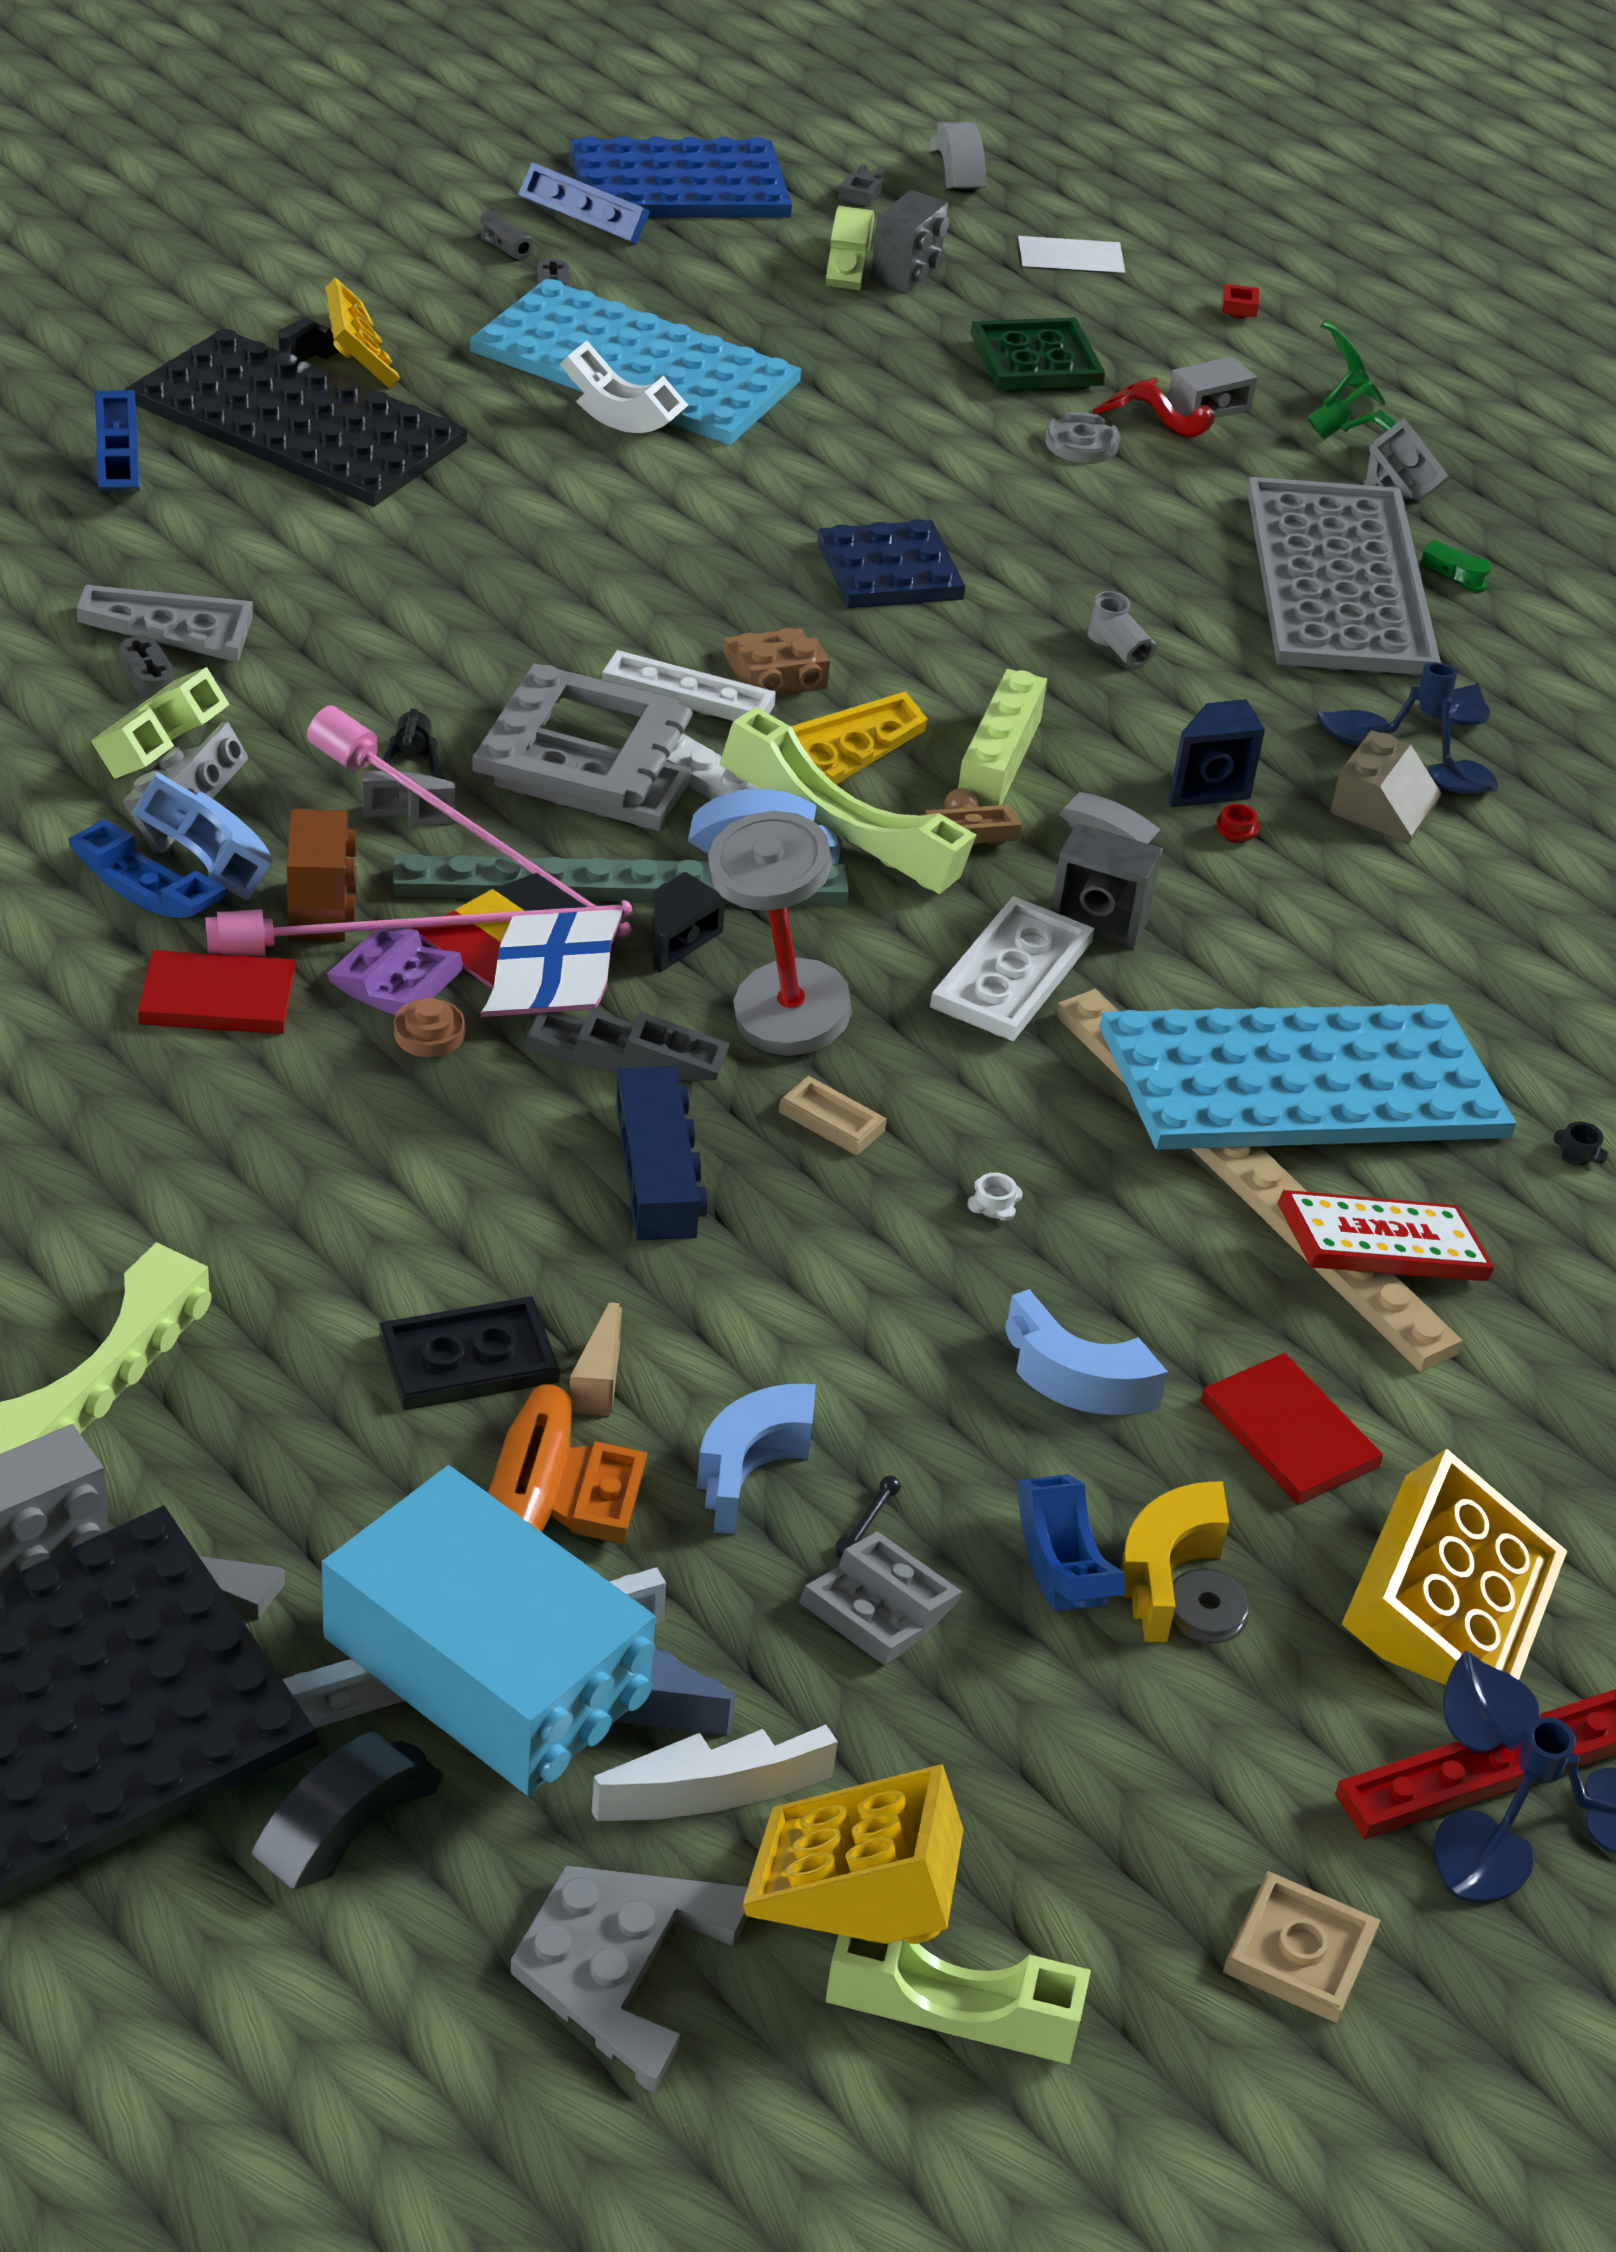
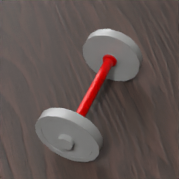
[708,811,852,1056]

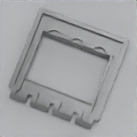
[472,663,693,809]

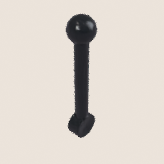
[836,1475,901,1559]

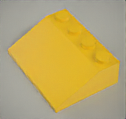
[1341,1449,1567,1685]
[742,1764,964,1944]

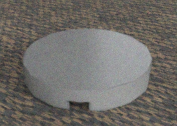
[1044,412,1121,463]

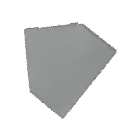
[1364,418,1451,502]

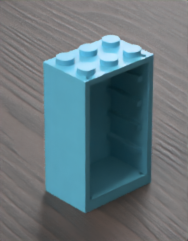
[322,1465,656,1796]

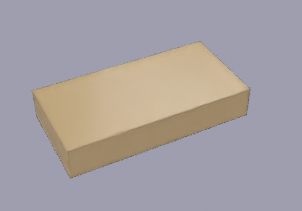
[779,1076,887,1156]

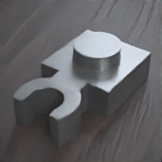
[838,164,884,207]

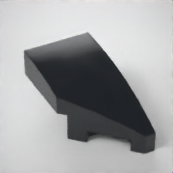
[278,318,339,362]

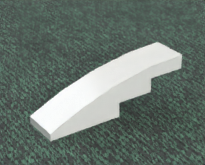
[592,1725,838,1821]

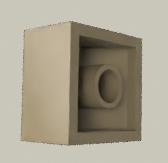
[1330,730,1442,843]

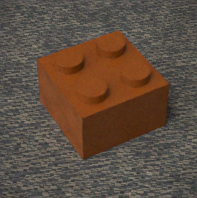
[287,809,357,941]

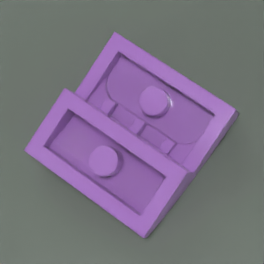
[327,928,464,1015]

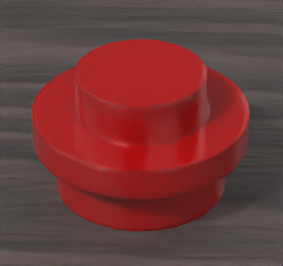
[1216,804,1260,843]

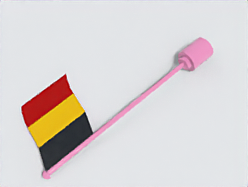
[307,705,632,990]

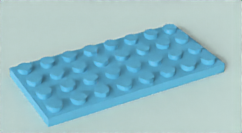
[469,279,801,445]
[1099,1004,1517,1150]

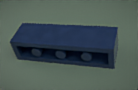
[615,1066,707,1240]

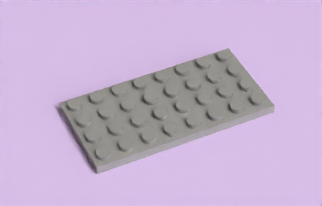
[1247,477,1441,677]

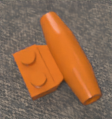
[488,1384,647,1545]

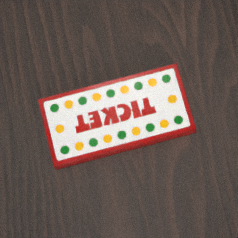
[1277,1190,1494,1281]

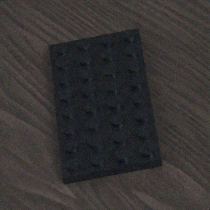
[125,328,467,507]

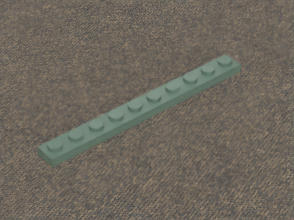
[393,854,849,907]

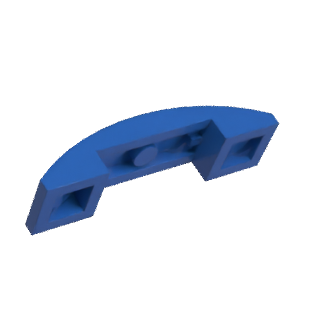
[69,819,228,918]

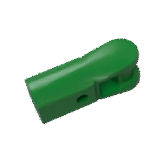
[1421,539,1492,593]

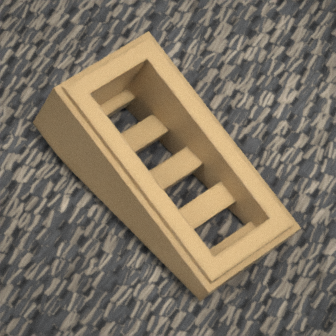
[569,1302,622,1417]

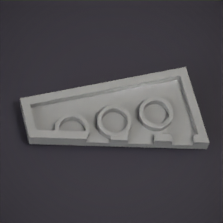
[77,585,253,663]

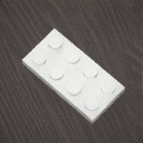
[930,896,1094,1042]

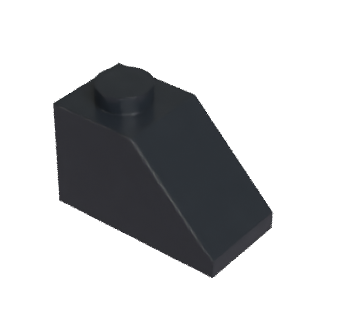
[652,872,725,972]

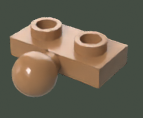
[925,788,1022,846]

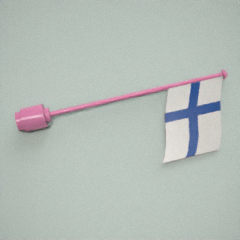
[205,900,632,1017]

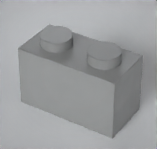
[1167,356,1258,418]

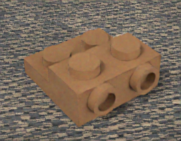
[723,628,830,695]

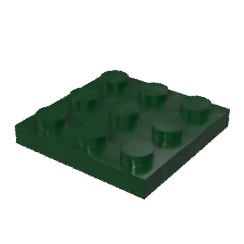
[970,317,1105,392]

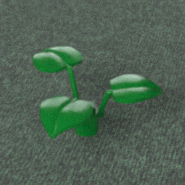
[1307,319,1396,441]

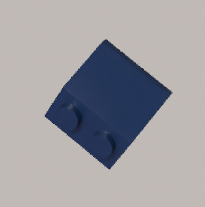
[1168,699,1265,807]

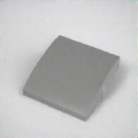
[799,1531,962,1666]

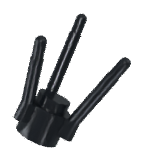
[377,708,444,779]

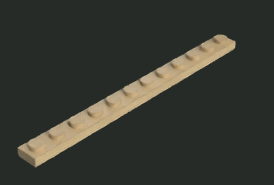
[1056,988,1463,1372]

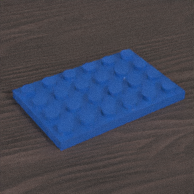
[571,136,792,217]

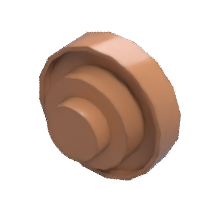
[394,997,465,1058]

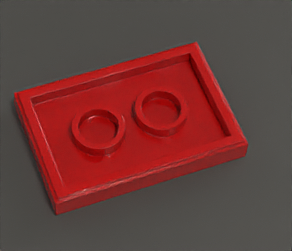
[138,950,295,1034]
[1200,1353,1383,1505]

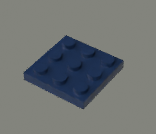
[817,519,965,608]

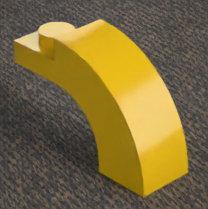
[1117,1481,1229,1643]

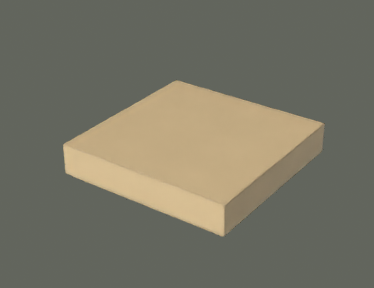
[1223,1871,1380,2023]

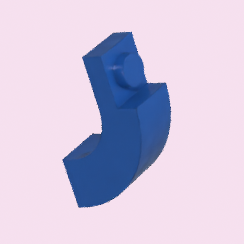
[94,390,140,492]
[1016,1474,1125,1611]

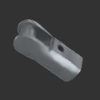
[480,211,533,260]

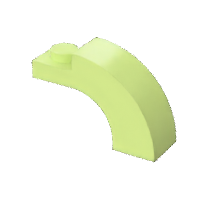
[825,206,874,290]

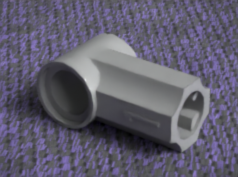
[1088,591,1157,669]

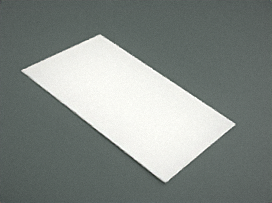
[1018,236,1126,273]

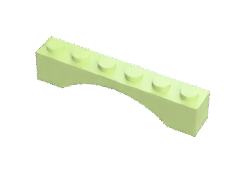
[719,706,976,894]
[0,1242,211,1454]

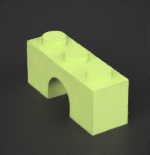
[91,667,230,779]

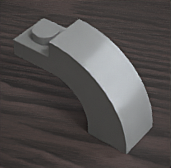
[930,122,986,189]

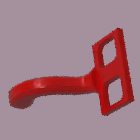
[1092,377,1214,437]

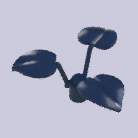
[1317,662,1498,794]
[1433,1651,1616,1903]

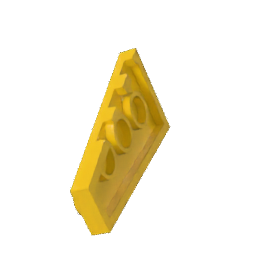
[325,277,400,389]
[790,691,928,785]

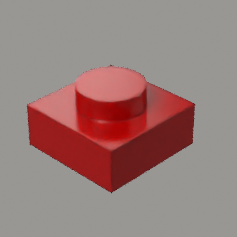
[1222,284,1259,319]

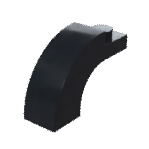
[251,1731,444,1890]

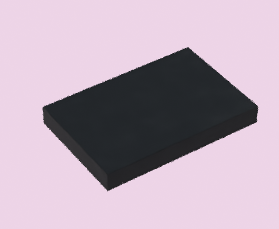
[379,1296,560,1411]

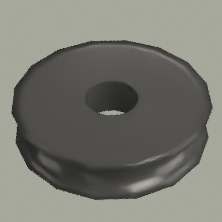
[1172,1568,1250,1644]

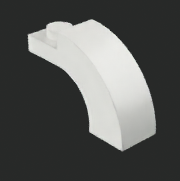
[560,340,688,433]

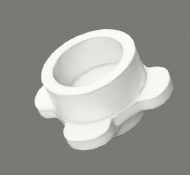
[967,1173,1023,1220]

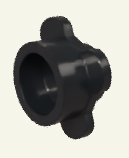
[1553,1121,1608,1165]

